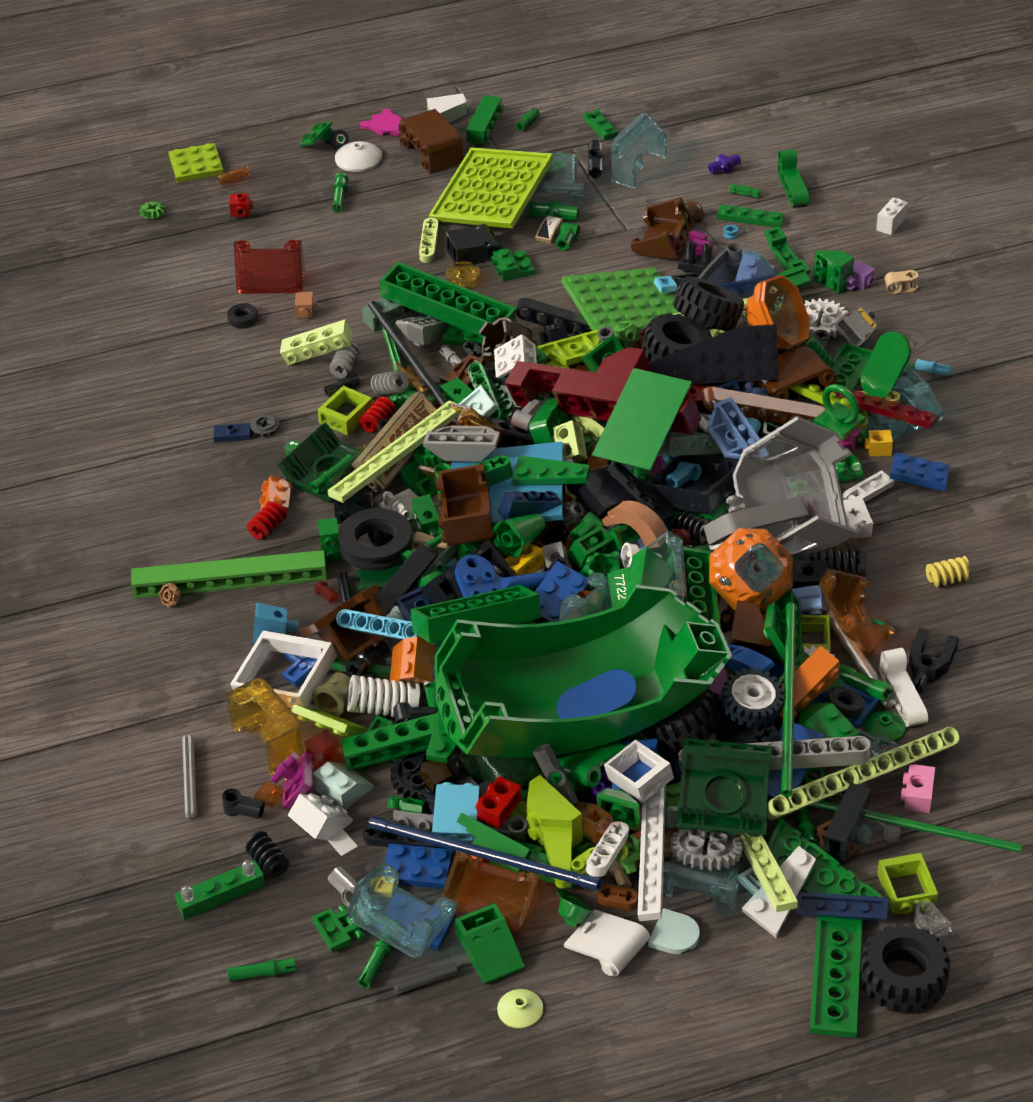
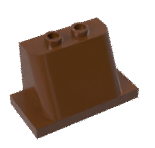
[300,584,385,662]

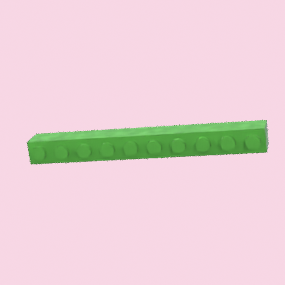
[131,550,327,598]

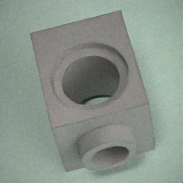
[543,542,569,571]

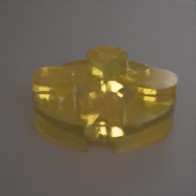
[446,262,480,288]

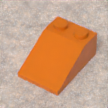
[390,637,435,684]

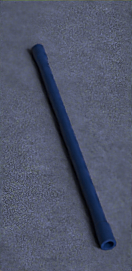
[369,816,603,891]

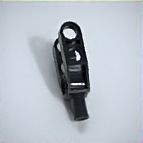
[909,627,959,692]

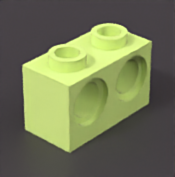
[553,420,588,463]

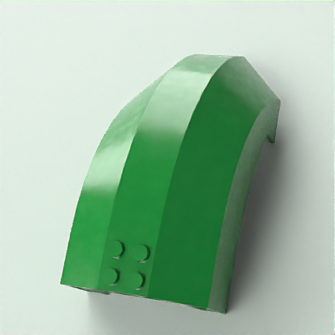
[435,585,732,758]

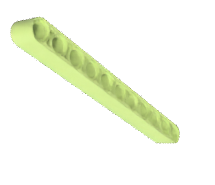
[766,727,959,820]

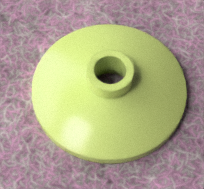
[497,989,543,1029]

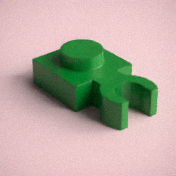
[387,796,427,813]

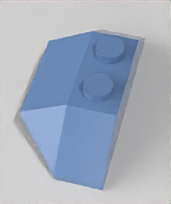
[735,249,774,299]
[707,397,769,459]

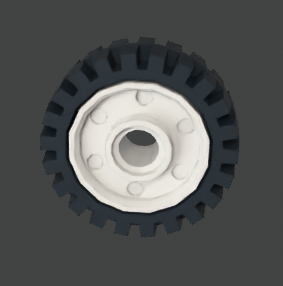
[720,668,785,728]

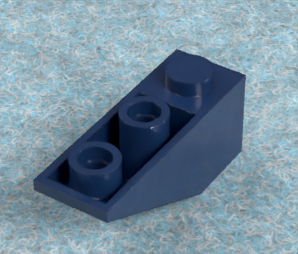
[498,491,562,520]

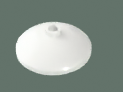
[335,141,382,172]

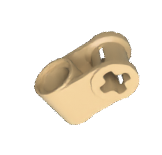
[884,270,918,294]

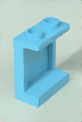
[432,782,481,842]

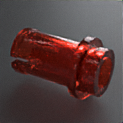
[314,581,339,604]

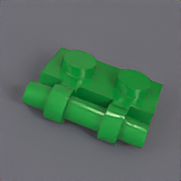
[311,904,365,953]

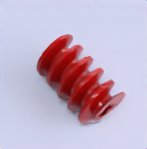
[359,396,396,433]
[247,501,287,540]

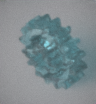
[867,412,907,439]

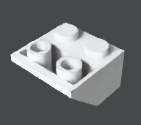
[288,793,353,840]

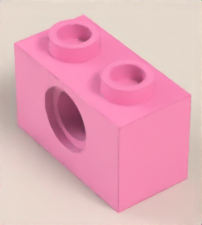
[900,764,935,813]

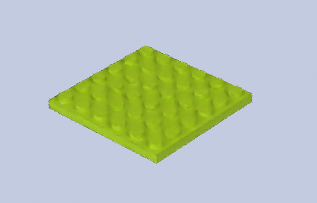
[429,148,554,228]

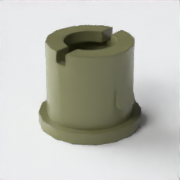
[312,673,351,716]

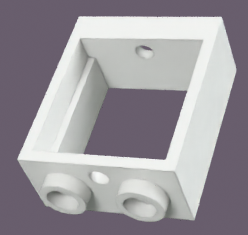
[604,740,674,803]

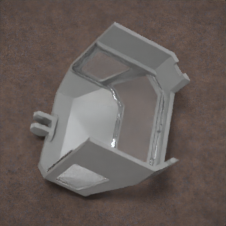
[727,416,867,559]

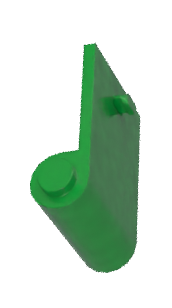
[551,742,628,788]

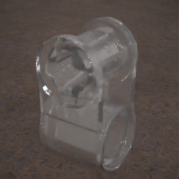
[914,901,954,940]

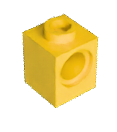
[864,430,893,457]

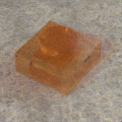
[254,781,283,808]

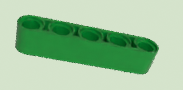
[467,361,507,421]

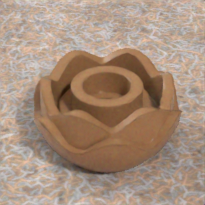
[159,583,181,608]

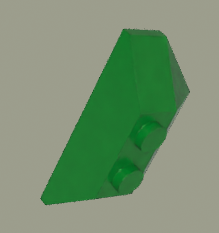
[798,702,860,768]

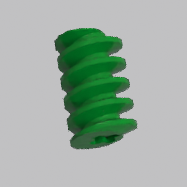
[800,334,836,368]

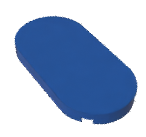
[557,669,637,719]

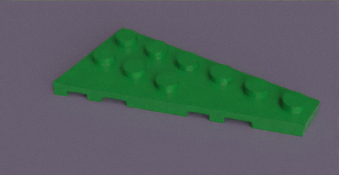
[755,818,883,923]

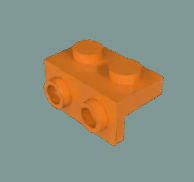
[259,475,291,511]

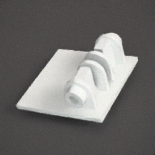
[378,488,418,521]

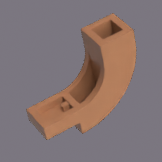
[602,501,670,547]

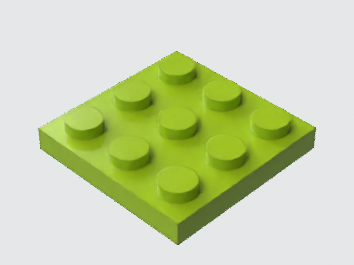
[168,143,224,183]
[291,704,368,737]

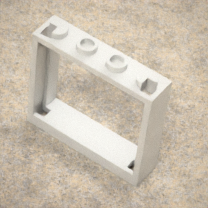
[230,631,337,709]

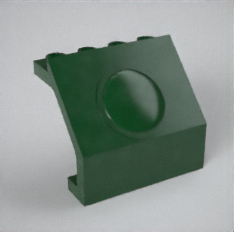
[277,422,370,502]
[677,738,772,837]

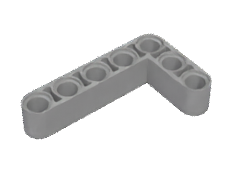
[703,496,809,545]

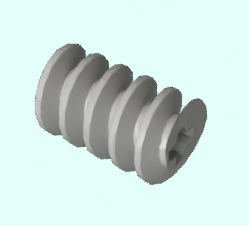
[330,342,360,379]
[371,370,409,396]

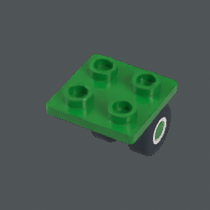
[299,121,349,148]

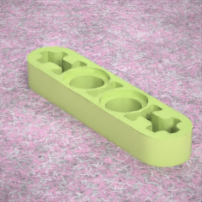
[419,218,439,263]

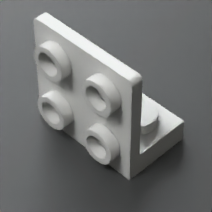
[494,335,537,378]

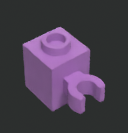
[846,261,875,291]

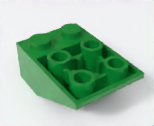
[455,903,525,985]

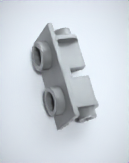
[393,810,434,830]

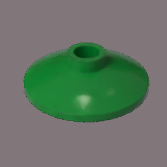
[864,710,906,743]

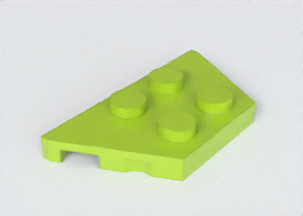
[537,329,600,366]

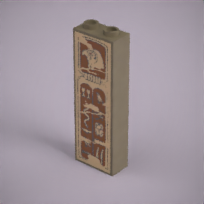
[351,391,437,492]

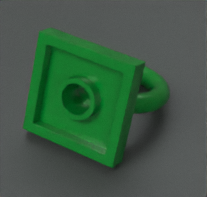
[813,384,866,441]

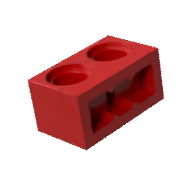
[475,776,522,829]

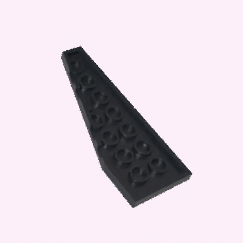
[649,324,779,384]

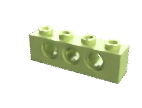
[280,320,352,365]

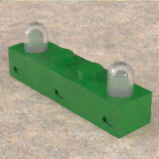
[174,860,265,920]

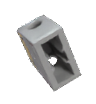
[834,307,877,347]

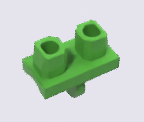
[615,834,641,874]

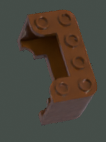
[398,109,464,174]
[435,464,494,547]

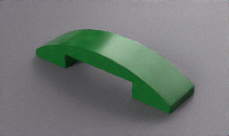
[764,226,811,273]

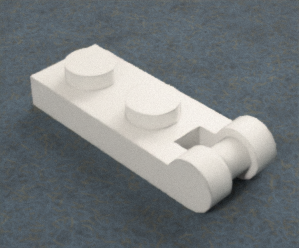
[842,471,894,502]

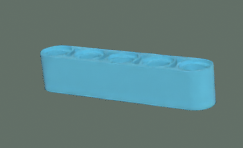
[336,609,421,640]

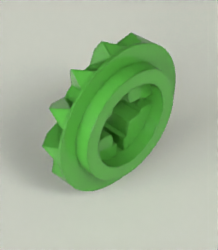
[140,201,166,219]

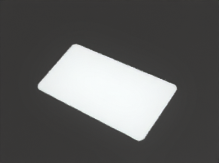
[328,829,357,856]

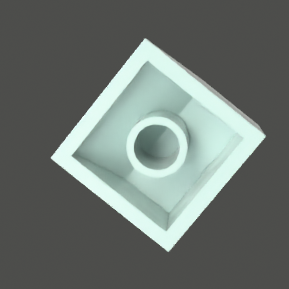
[312,762,374,810]

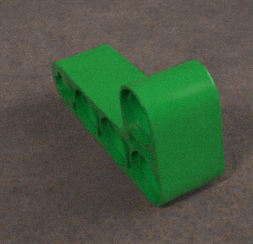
[777,149,809,207]
[530,398,565,444]
[434,455,513,486]

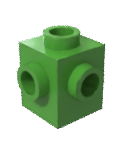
[612,321,640,348]

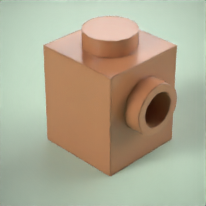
[295,292,317,319]

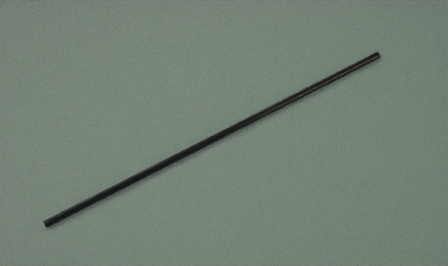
[368,301,551,546]

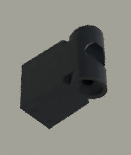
[446,224,503,269]
[566,465,634,520]

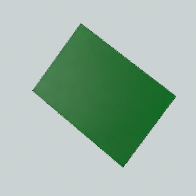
[592,368,692,471]

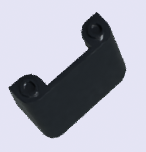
[421,539,516,604]

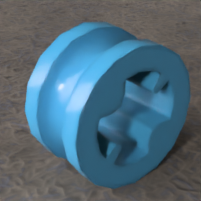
[723,225,738,239]

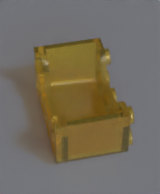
[226,678,304,776]

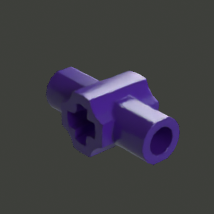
[708,154,741,174]

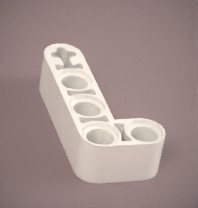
[879,647,928,727]

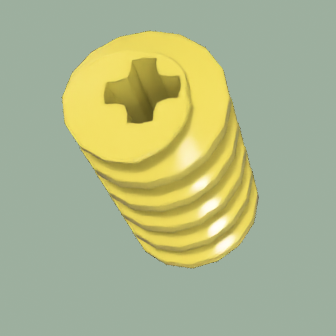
[926,556,970,587]

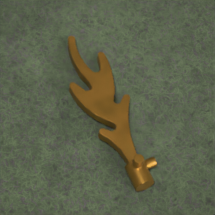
[396,361,429,396]

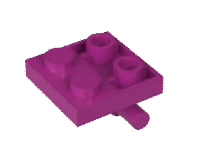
[271,752,314,810]

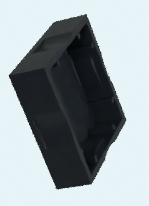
[645,454,739,514]

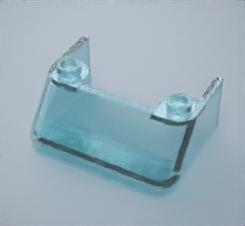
[612,112,668,189]

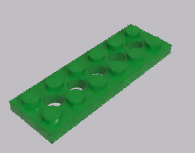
[809,916,862,1038]

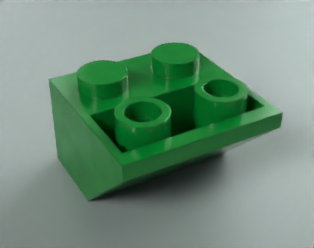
[813,250,854,294]

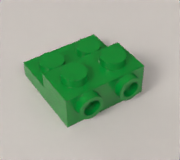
[491,248,535,281]

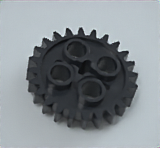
[390,749,458,800]

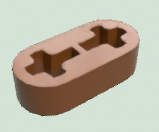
[597,884,639,911]

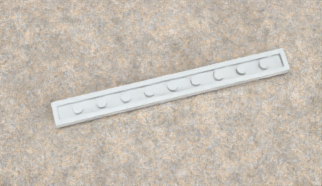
[638,785,666,921]

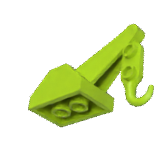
[526,775,628,889]

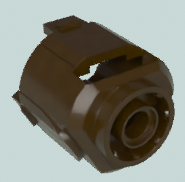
[479,317,538,363]

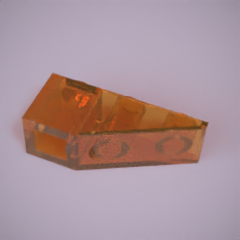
[573,801,613,844]

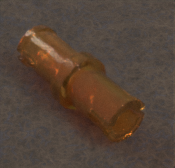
[217,166,250,185]

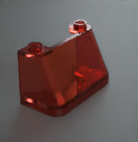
[234,240,305,294]

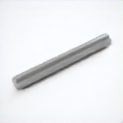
[182,735,197,819]

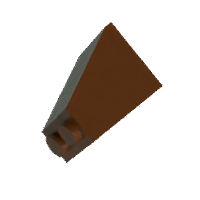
[728,600,772,658]

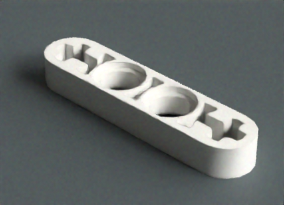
[586,821,629,877]

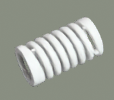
[347,675,420,717]

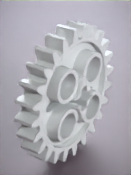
[804,298,848,339]

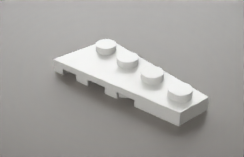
[742,846,816,938]

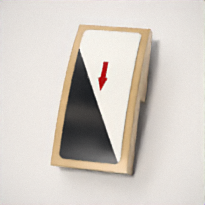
[535,215,563,244]

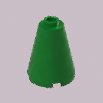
[493,513,545,558]

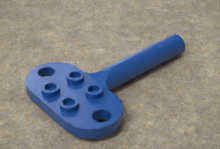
[454,555,549,597]

